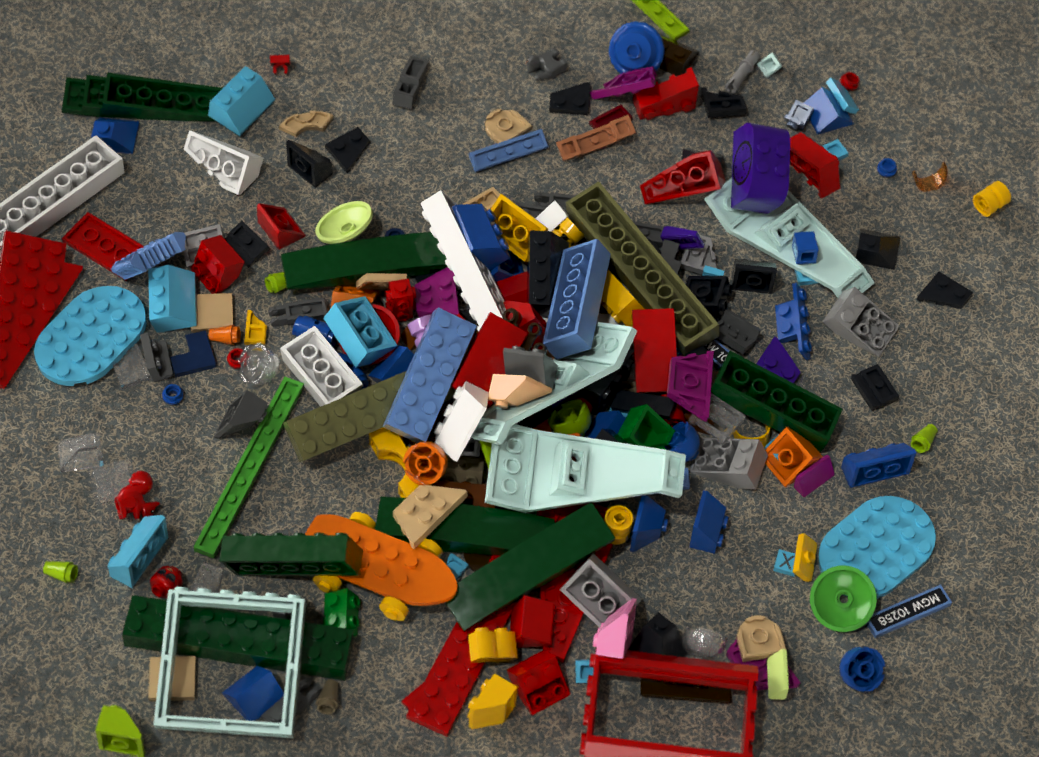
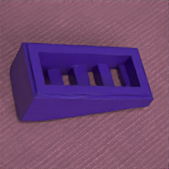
[660,226,705,249]

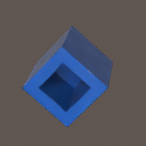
[792,231,819,264]

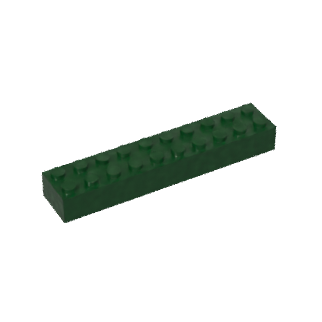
[122,595,353,681]

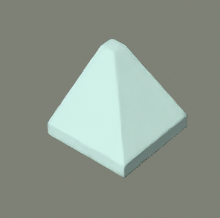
[757,53,782,78]

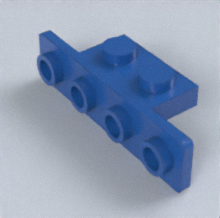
[775,282,812,360]

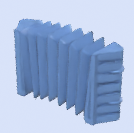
[111,232,186,280]

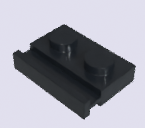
[225,221,270,268]
[851,364,899,411]

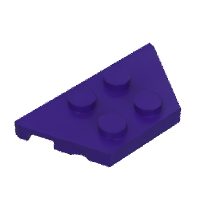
[756,336,801,383]

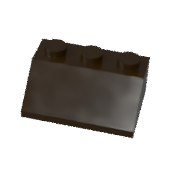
[659,33,699,76]

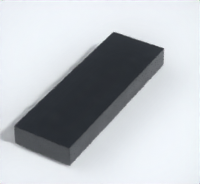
[610,390,677,420]

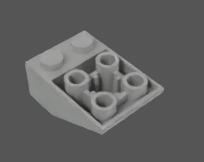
[822,287,899,357]
[690,438,768,489]

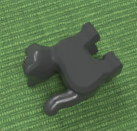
[526,47,567,81]

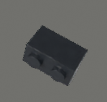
[732,259,777,294]

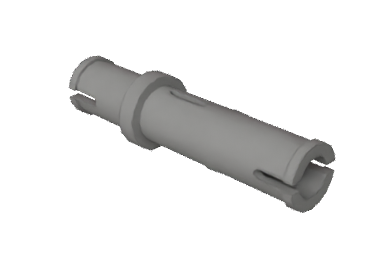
[725,50,760,94]

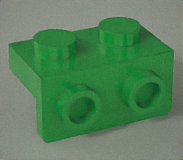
[323,588,360,637]

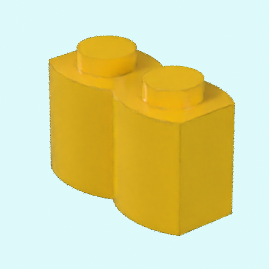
[468,627,518,662]

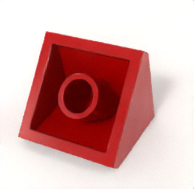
[257,203,306,250]
[510,595,555,648]

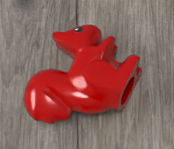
[115,471,160,520]

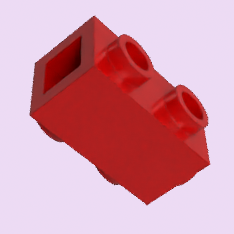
[385,279,416,322]

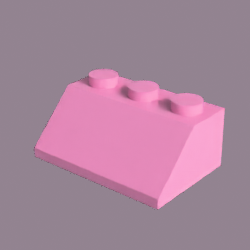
[593,598,637,659]

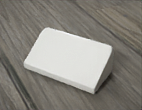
[535,200,568,231]

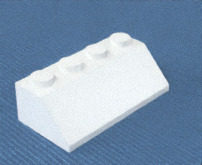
[280,326,363,407]

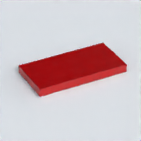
[62,212,143,281]
[632,308,677,393]
[451,312,527,408]

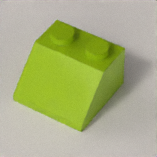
[95,705,145,757]

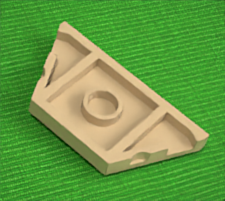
[393,485,468,549]

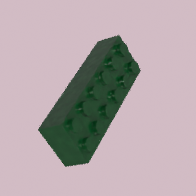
[711,351,843,453]
[219,533,363,576]

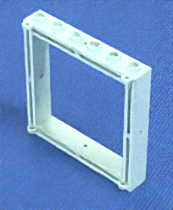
[154,587,306,738]

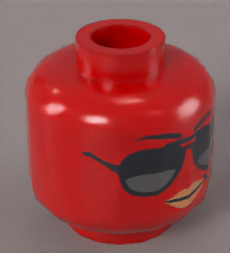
[150,566,183,599]

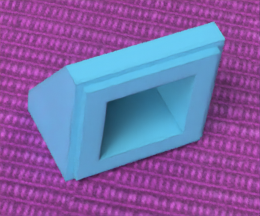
[575,659,593,683]

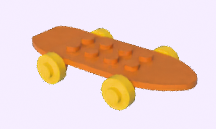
[305,512,458,621]

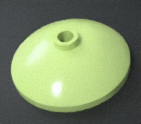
[315,201,373,244]

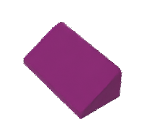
[794,455,835,497]

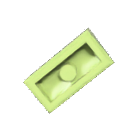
[767,649,789,700]

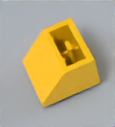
[467,673,517,729]

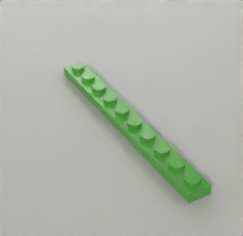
[193,376,304,559]

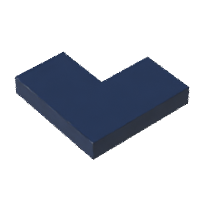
[170,330,217,378]

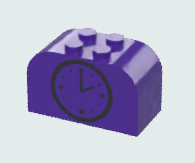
[731,123,790,214]

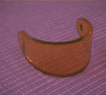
[912,162,948,192]

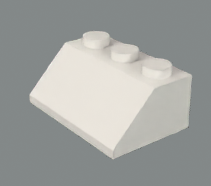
[434,381,489,462]

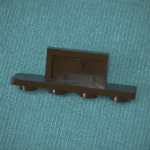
[640,678,731,703]

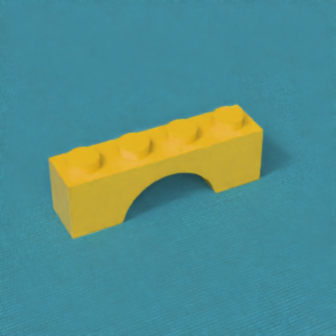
[369,428,432,498]

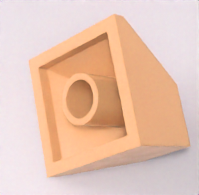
[488,374,552,409]

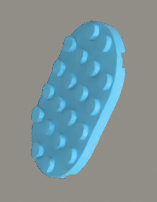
[34,286,146,386]
[818,496,936,599]

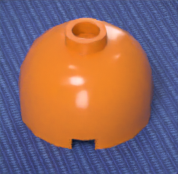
[403,441,448,485]

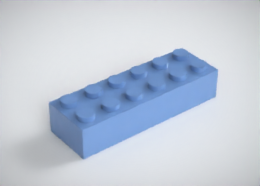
[543,239,611,359]
[382,307,477,443]

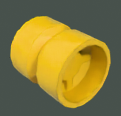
[973,181,1011,217]
[552,217,585,248]
[604,505,633,545]

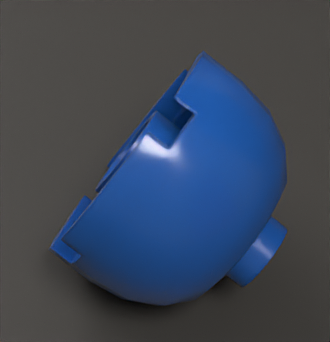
[664,421,700,463]
[839,646,885,692]

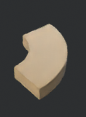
[279,111,333,137]

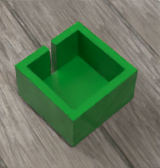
[617,404,675,450]

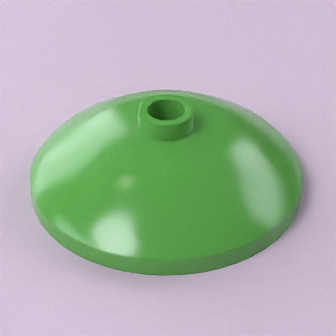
[810,565,877,632]

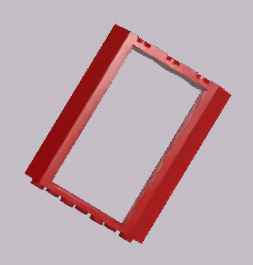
[580,647,759,757]

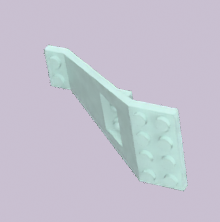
[704,177,875,298]
[471,322,637,445]
[484,424,686,513]

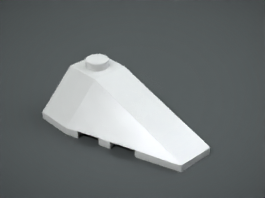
[184,130,264,195]

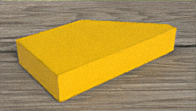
[244,310,267,346]

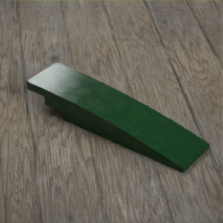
[62,72,223,122]
[280,232,448,290]
[375,496,555,555]
[445,502,615,632]

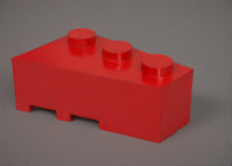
[633,67,699,120]
[790,132,840,199]

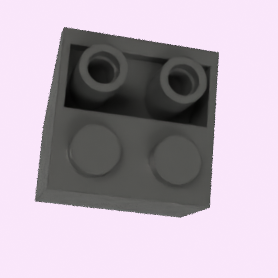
[503,346,558,390]

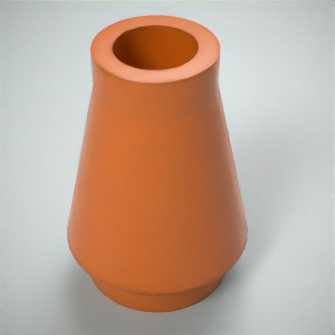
[209,324,241,345]

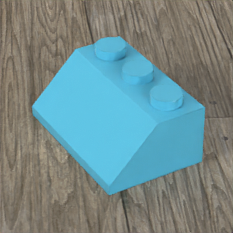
[208,66,275,136]
[148,265,197,333]
[324,296,398,368]
[108,515,168,588]

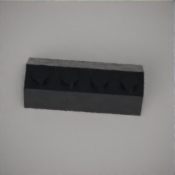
[527,230,569,316]

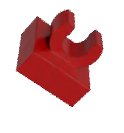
[270,55,290,75]

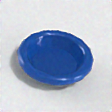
[609,21,665,74]

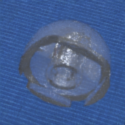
[238,343,280,386]
[682,625,728,661]

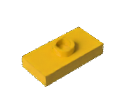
[793,533,818,582]

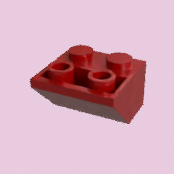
[191,235,244,294]
[503,300,547,350]
[506,649,570,715]

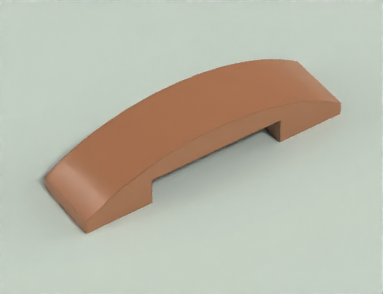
[556,115,636,161]

